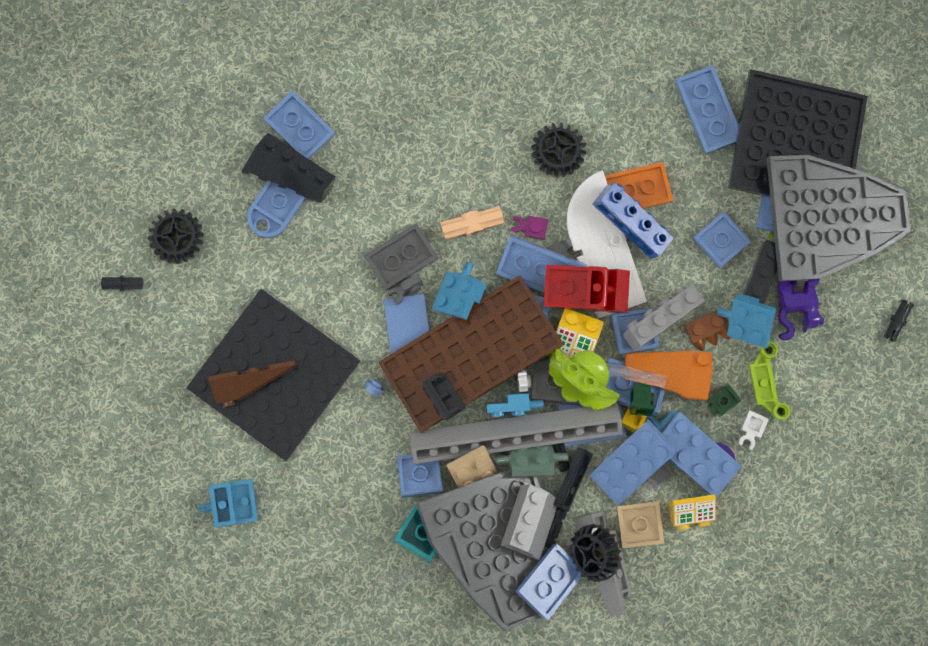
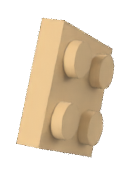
[447,445,498,488]
[616,501,664,548]

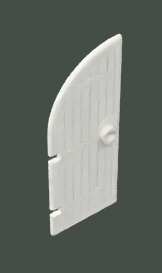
[567,170,647,319]

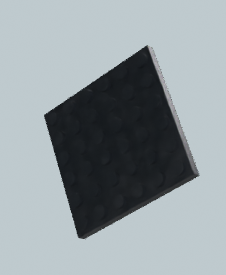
[728,69,868,197]
[186,289,361,462]

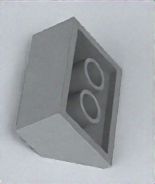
[501,484,557,560]

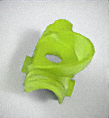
[548,348,620,411]

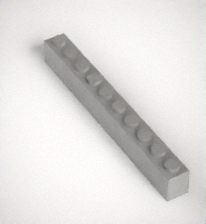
[410,402,623,464]

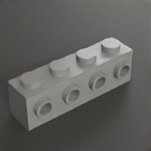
[623,284,705,352]

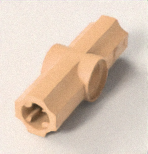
[440,206,504,240]

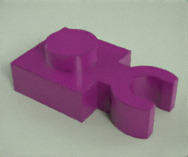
[511,216,548,240]

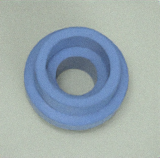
[364,378,385,397]

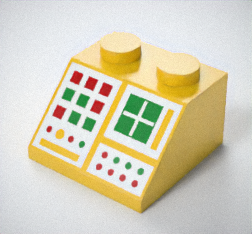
[551,308,604,359]
[668,494,716,530]

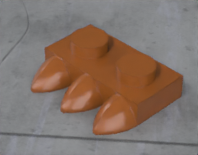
[684,310,730,351]

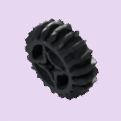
[531,123,586,178]
[148,209,204,264]
[569,524,623,582]

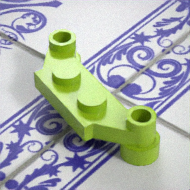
[749,341,790,420]

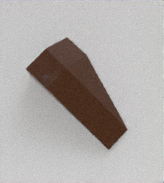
[208,361,297,408]

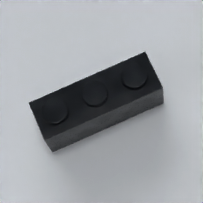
[743,239,778,304]

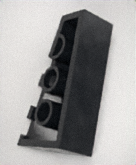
[242,133,336,203]

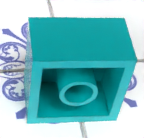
[393,504,436,564]

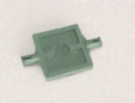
[496,444,568,477]

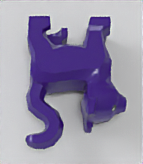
[777,278,824,341]

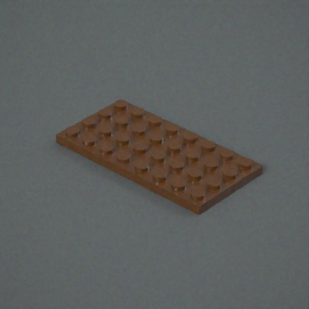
[378,275,564,433]

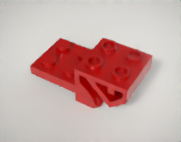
[544,265,630,313]

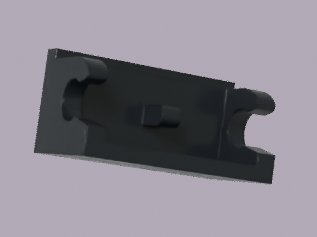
[421,372,466,421]

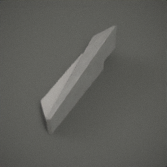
[574,511,631,616]

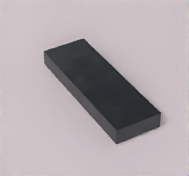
[553,447,593,512]

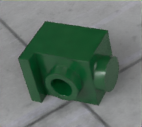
[630,382,655,416]
[707,384,742,417]

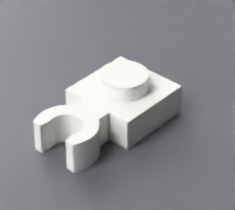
[517,370,531,394]
[738,410,769,450]

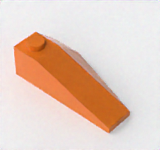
[625,351,713,401]

